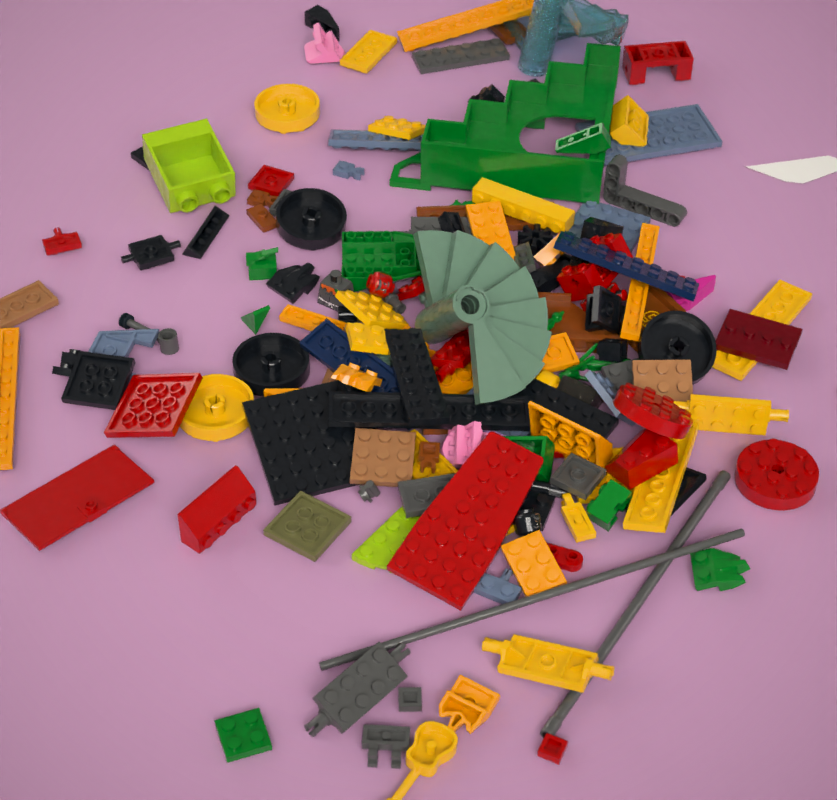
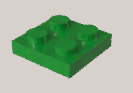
[214,708,272,763]

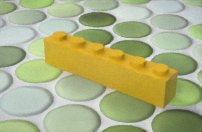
[472,177,575,234]

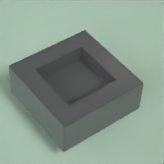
[398,687,422,712]

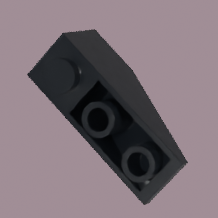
[305,5,340,42]

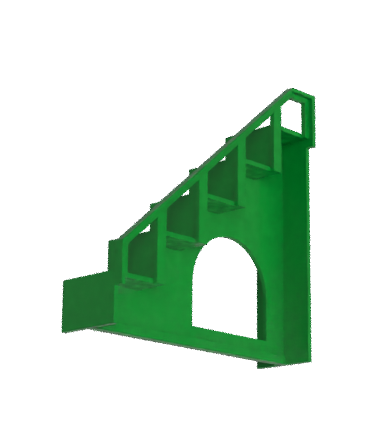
[390,43,621,204]

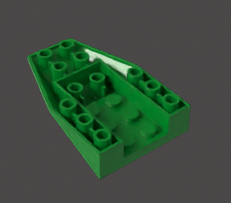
[342,231,422,292]

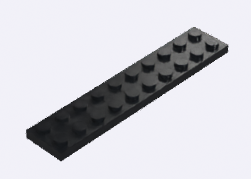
[329,391,530,431]

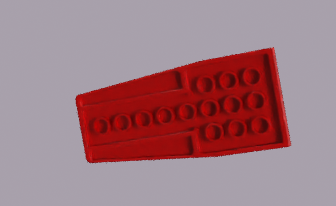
[387,432,544,611]

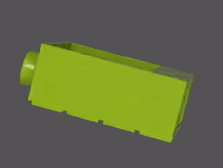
[142,118,236,213]

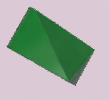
[241,305,270,335]

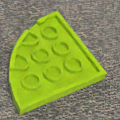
[351,506,420,573]

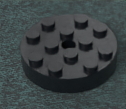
[276,188,347,251]
[638,311,717,385]
[232,333,310,396]

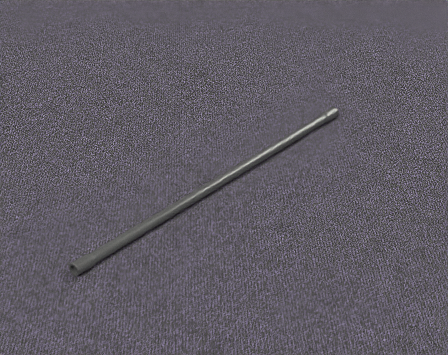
[540,470,731,738]

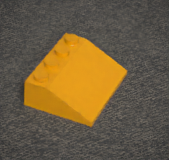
[528,401,613,468]

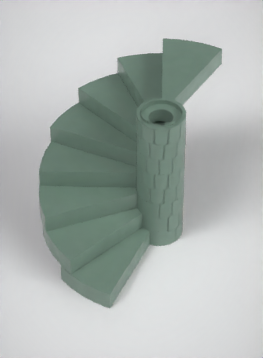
[413,230,552,405]

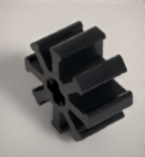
[517,224,554,257]

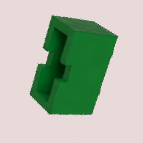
[586,479,632,532]

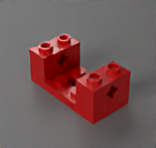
[622,41,694,85]
[556,233,633,301]

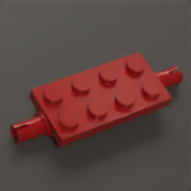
[430,329,471,383]

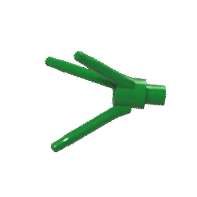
[559,343,598,382]

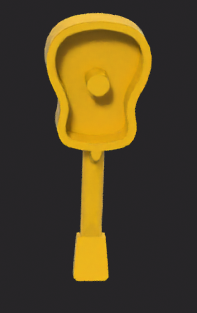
[386,721,458,800]

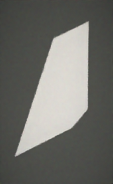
[746,155,837,183]

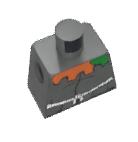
[317,270,354,312]

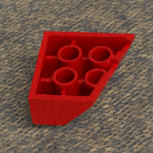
[604,428,678,490]

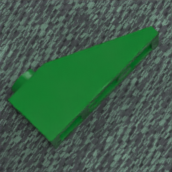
[555,123,611,154]

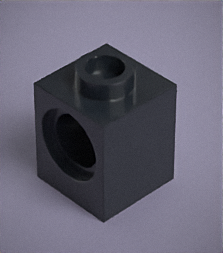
[596,338,627,362]

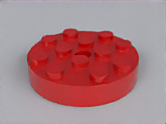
[613,383,693,439]
[735,438,819,510]

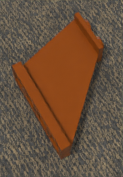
[538,292,629,353]

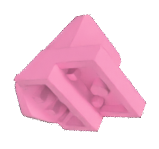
[304,22,346,64]
[440,421,488,469]

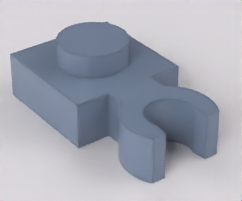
[333,161,365,180]

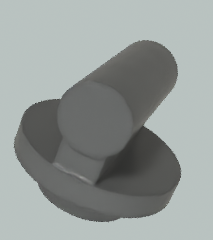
[358,480,380,503]

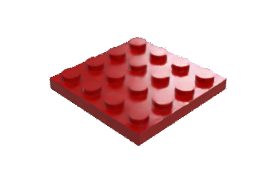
[104,373,203,438]

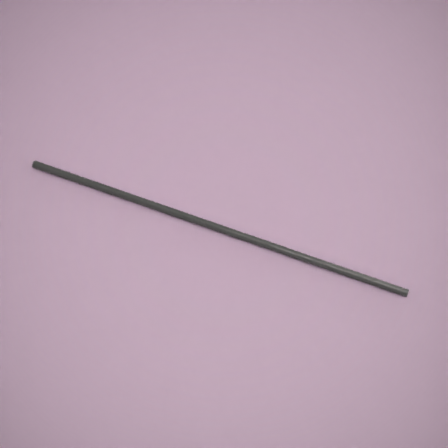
[319,528,745,671]

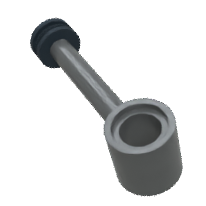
[119,313,179,355]

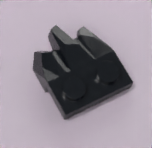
[266,263,320,304]

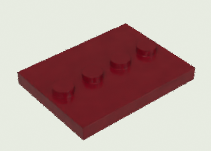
[715,309,803,370]

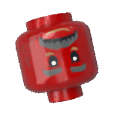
[366,271,395,298]

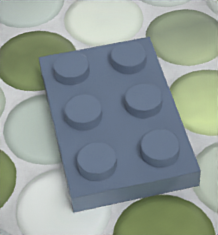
[585,370,636,426]

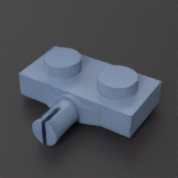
[473,568,522,604]

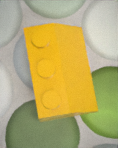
[610,95,649,147]

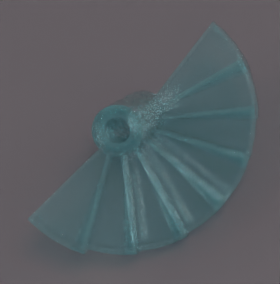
[503,0,629,77]

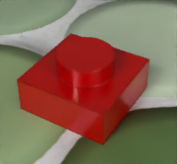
[537,733,568,764]

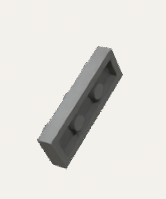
[514,242,537,273]

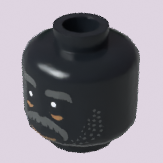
[514,508,542,536]

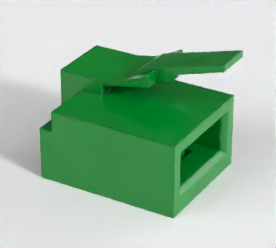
[246,247,278,281]

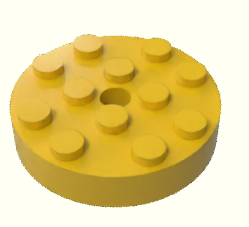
[254,84,320,134]
[180,374,254,442]

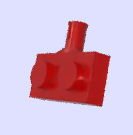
[42,227,82,256]

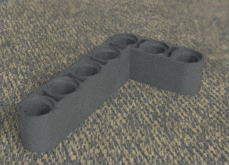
[603,154,687,227]

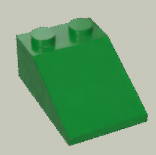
[503,436,555,483]

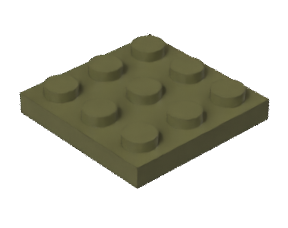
[263,491,352,562]

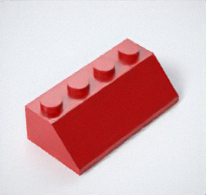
[177,465,256,554]

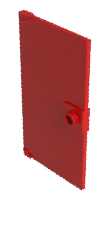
[0,444,155,551]

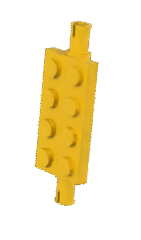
[673,394,789,436]
[482,634,614,693]

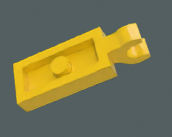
[561,492,596,543]

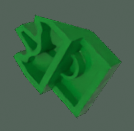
[690,548,750,591]

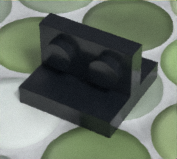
[585,285,622,334]

